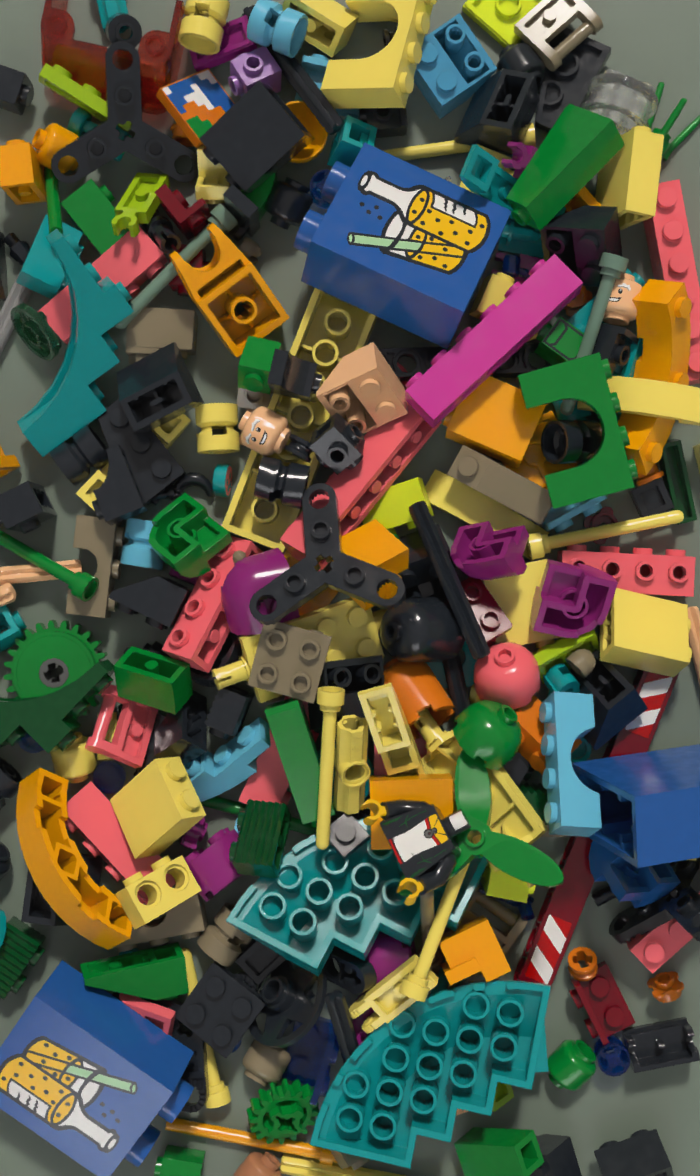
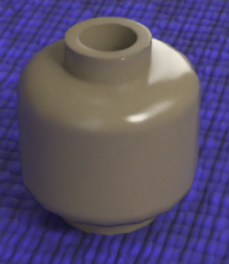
[242,1039,291,1087]

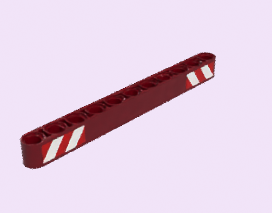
[513,669,679,986]

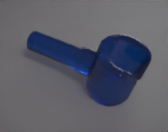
[502,255,530,279]

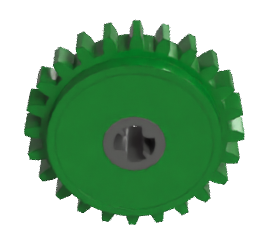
[3,620,108,720]

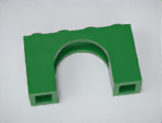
[518,352,638,509]
[454,1127,544,1176]

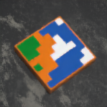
[156,68,235,148]

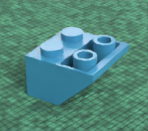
[414,13,497,119]

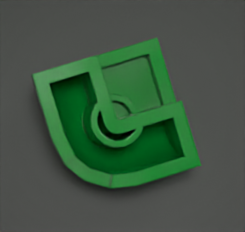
[148,493,233,578]

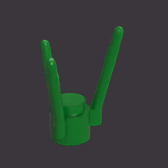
[644,82,700,161]

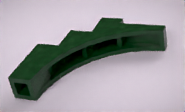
[0,660,114,754]

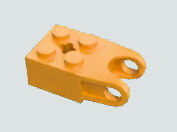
[169,222,290,358]

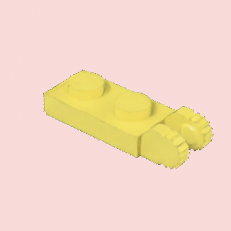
[349,954,438,1034]

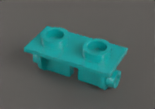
[498,219,544,259]

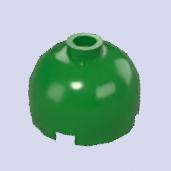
[453,700,522,770]

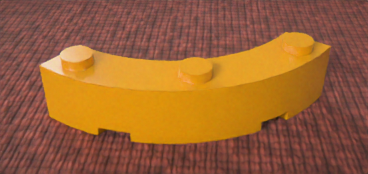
[618,279,692,475]
[16,768,133,950]

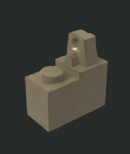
[125,307,198,364]

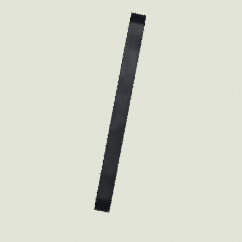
[379,343,552,381]

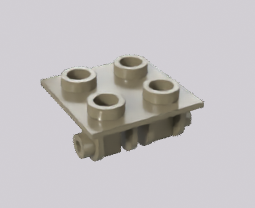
[247,622,332,704]

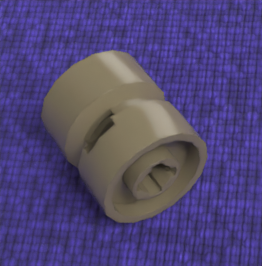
[197,903,252,967]

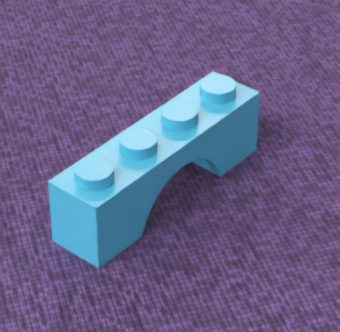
[539,691,602,837]

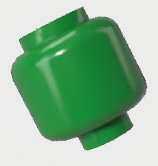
[548,1039,596,1091]

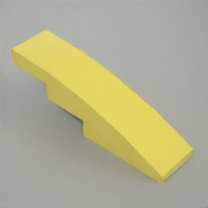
[358,682,426,776]

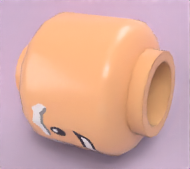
[603,273,642,326]
[238,406,291,456]

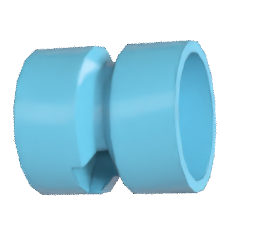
[246,0,308,58]
[120,518,164,570]

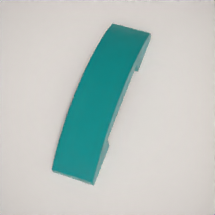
[459,144,566,233]

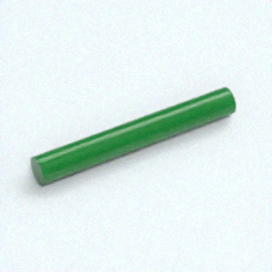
[44,167,63,234]

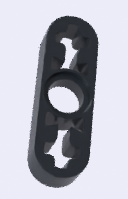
[324,946,377,994]

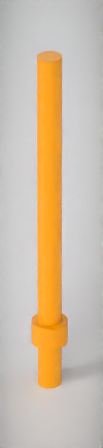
[165,1118,338,1165]

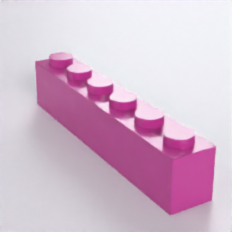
[405,254,583,428]

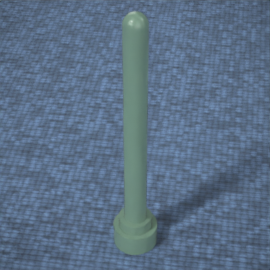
[115,203,238,329]
[560,252,629,415]

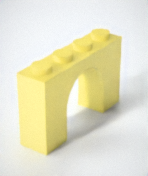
[320,0,437,109]

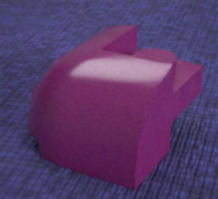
[450,521,529,580]
[221,548,300,636]
[531,559,618,638]

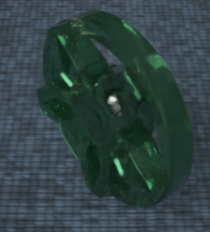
[10,302,62,361]

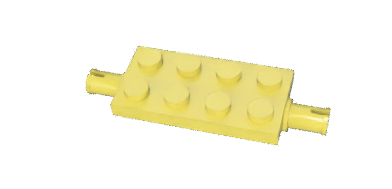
[211,597,388,703]
[413,709,549,888]

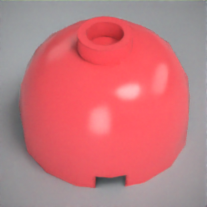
[474,642,540,710]

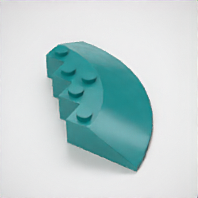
[226,818,488,976]
[310,981,551,1169]

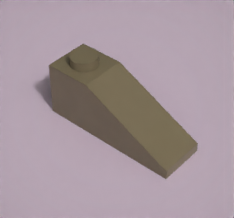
[447,445,552,525]

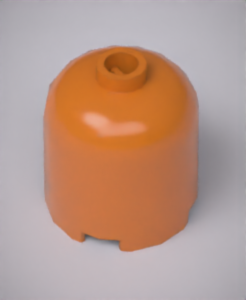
[383,659,455,740]

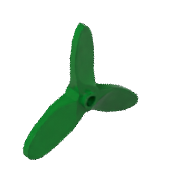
[397,750,564,897]

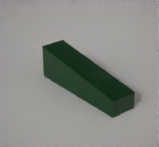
[659,439,697,525]

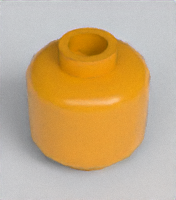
[31,123,79,174]

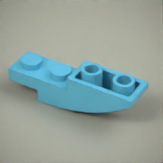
[184,717,271,802]

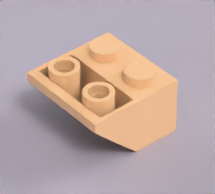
[316,342,408,434]

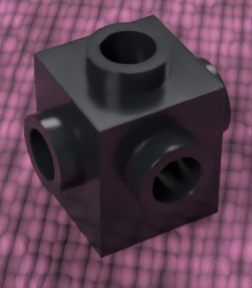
[309,413,365,475]

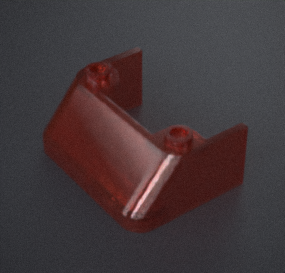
[40,0,185,115]

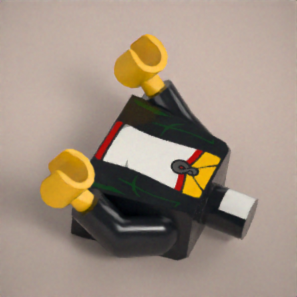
[359,799,471,906]

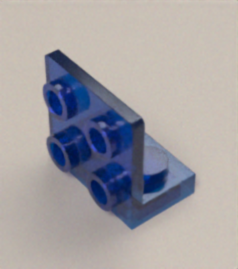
[281,1016,339,1106]

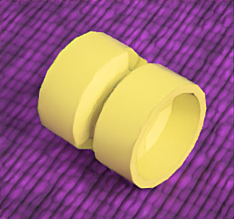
[178,0,230,55]
[195,403,240,454]

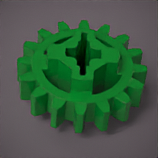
[246,1079,319,1144]

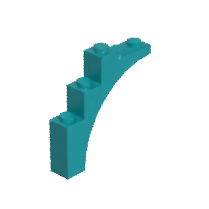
[17,228,134,457]

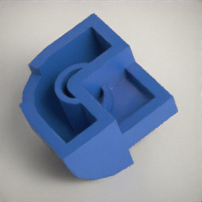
[589,841,681,908]

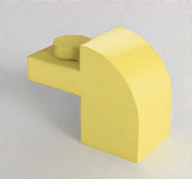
[195,145,231,204]

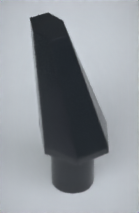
[4,233,30,266]

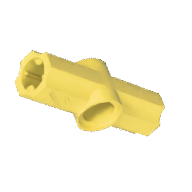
[333,714,371,815]

